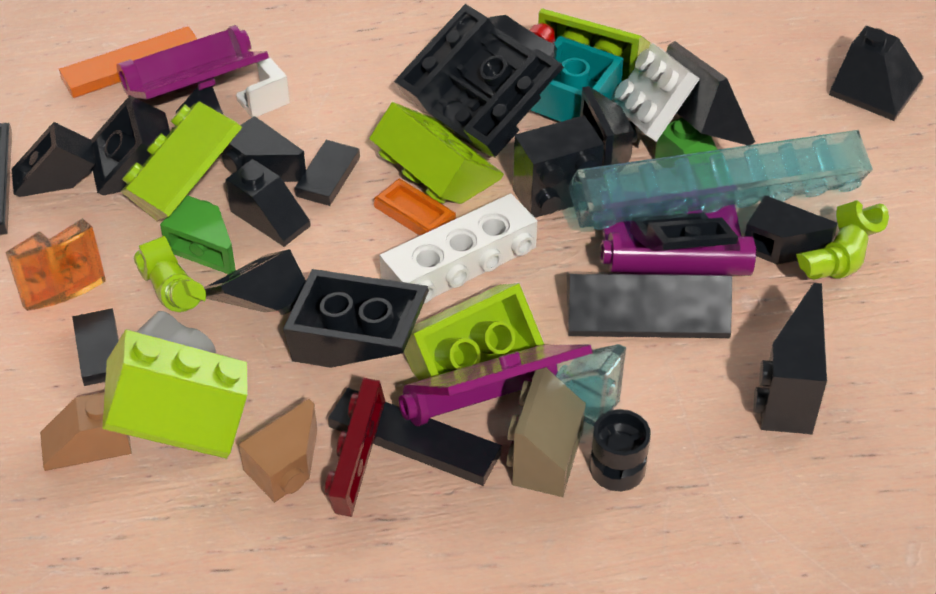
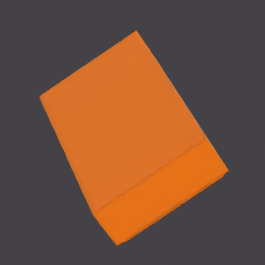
[374,178,456,236]

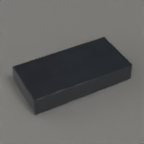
[295,140,360,206]
[72,308,119,386]

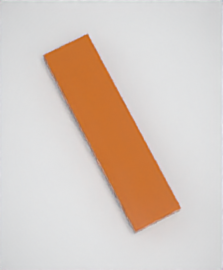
[59,26,197,98]

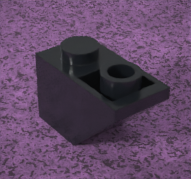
[744,195,838,265]

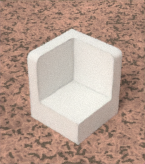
[236,57,290,118]

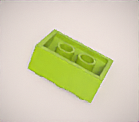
[538,8,650,82]
[121,101,242,221]
[369,102,504,204]
[404,283,544,381]
[102,329,248,459]

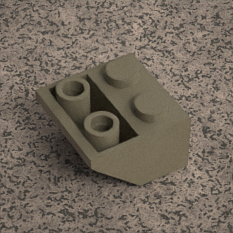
[507,367,586,497]

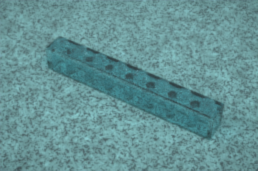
[568,130,873,230]

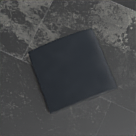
[630,212,738,251]

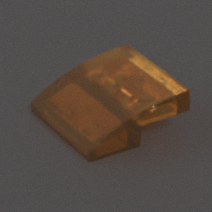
[5,218,106,311]

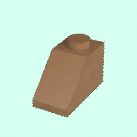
[40,392,132,471]
[239,399,317,503]

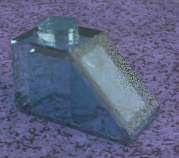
[556,344,626,426]

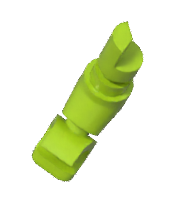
[796,200,889,279]
[134,236,206,312]

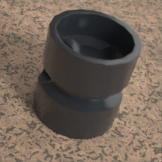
[590,409,651,492]

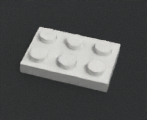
[613,43,700,142]

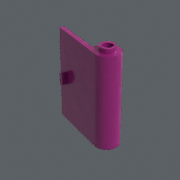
[117,25,269,99]
[598,193,756,276]
[399,345,593,426]

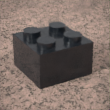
[513,115,604,218]

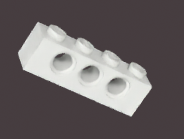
[379,193,537,304]

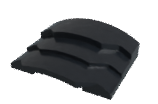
[394,4,564,157]

